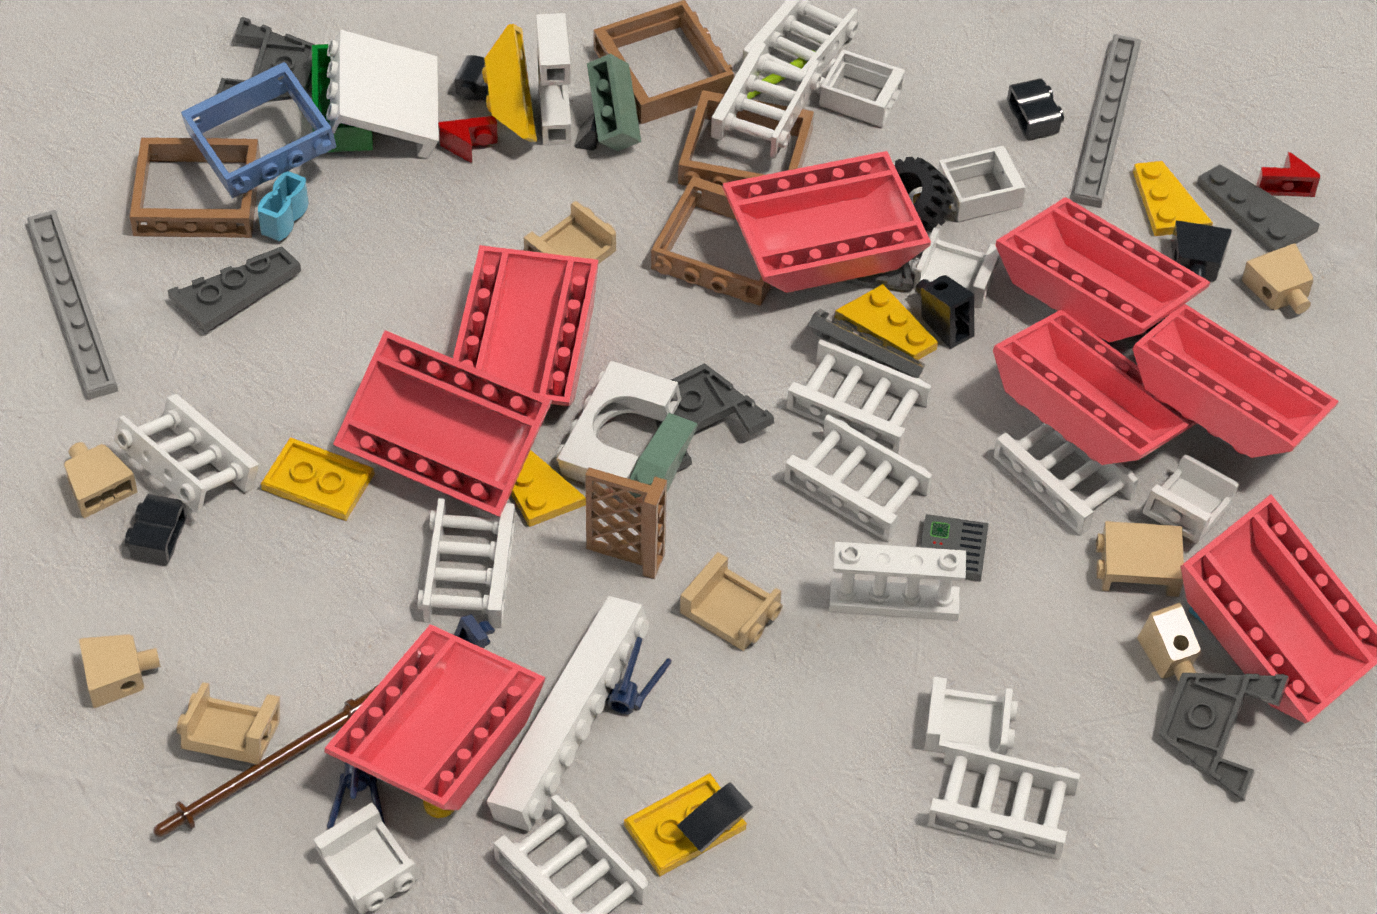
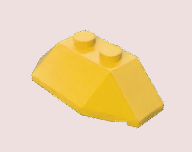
[482,24,537,142]

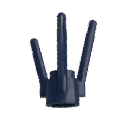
[606,637,672,714]
[327,762,385,829]

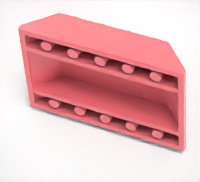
[722,151,931,293]
[995,197,1210,343]
[453,245,599,406]
[1132,304,1339,458]
[993,310,1197,465]
[333,330,552,517]
[1180,494,1377,724]
[324,624,545,810]

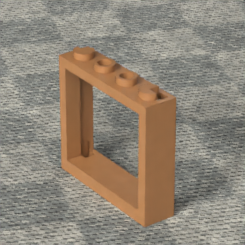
[593,0,735,124]
[678,90,814,186]
[130,137,261,238]
[651,176,772,306]

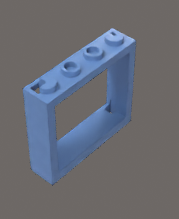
[181,62,337,199]

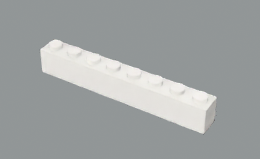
[487,596,649,831]

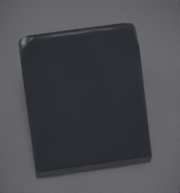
[575,113,599,151]

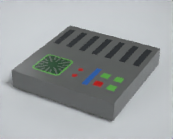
[921,514,989,581]

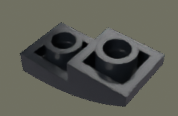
[677,782,754,852]

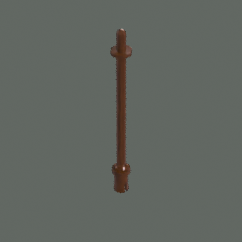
[153,685,378,838]

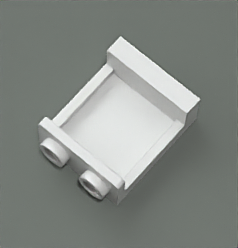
[911,228,1000,308]
[1143,454,1239,544]
[924,677,1018,755]
[313,802,420,914]

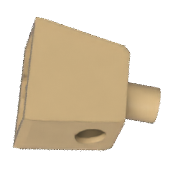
[1242,243,1313,314]
[64,442,138,518]
[1137,603,1201,681]
[79,634,161,708]

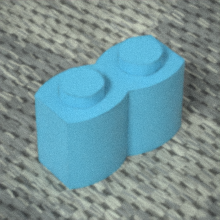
[258,171,309,241]

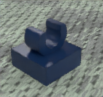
[454,614,495,649]

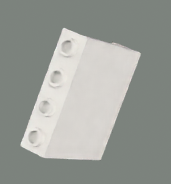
[326,30,439,159]

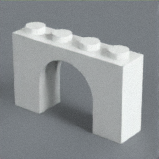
[536,13,572,146]
[556,361,681,492]

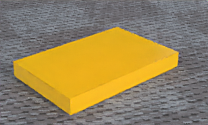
[261,437,375,521]
[624,773,747,877]

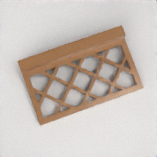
[585,467,667,579]

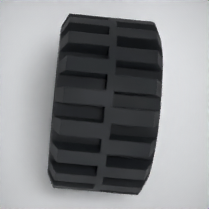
[894,157,954,233]

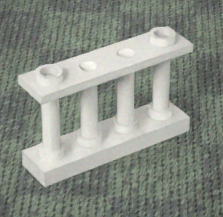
[742,0,859,91]
[711,41,822,158]
[787,339,931,454]
[114,394,259,513]
[784,414,932,542]
[994,423,1138,536]
[418,498,516,628]
[829,542,966,621]
[927,741,1080,859]
[494,794,648,914]

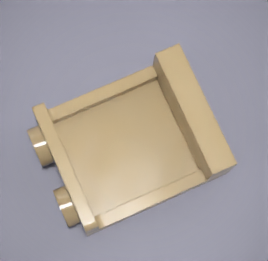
[523,201,616,264]
[1096,521,1184,597]
[680,552,783,651]
[177,682,280,765]

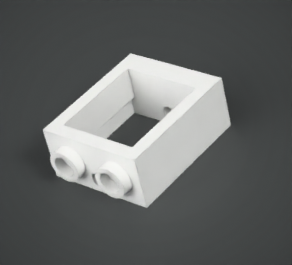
[817,49,905,127]
[938,145,1026,222]

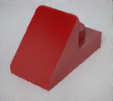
[438,116,498,163]
[1256,152,1320,197]

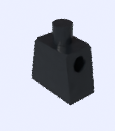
[1171,220,1232,282]
[915,275,975,349]

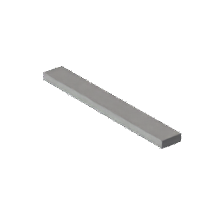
[1073,34,1141,208]
[27,210,118,400]

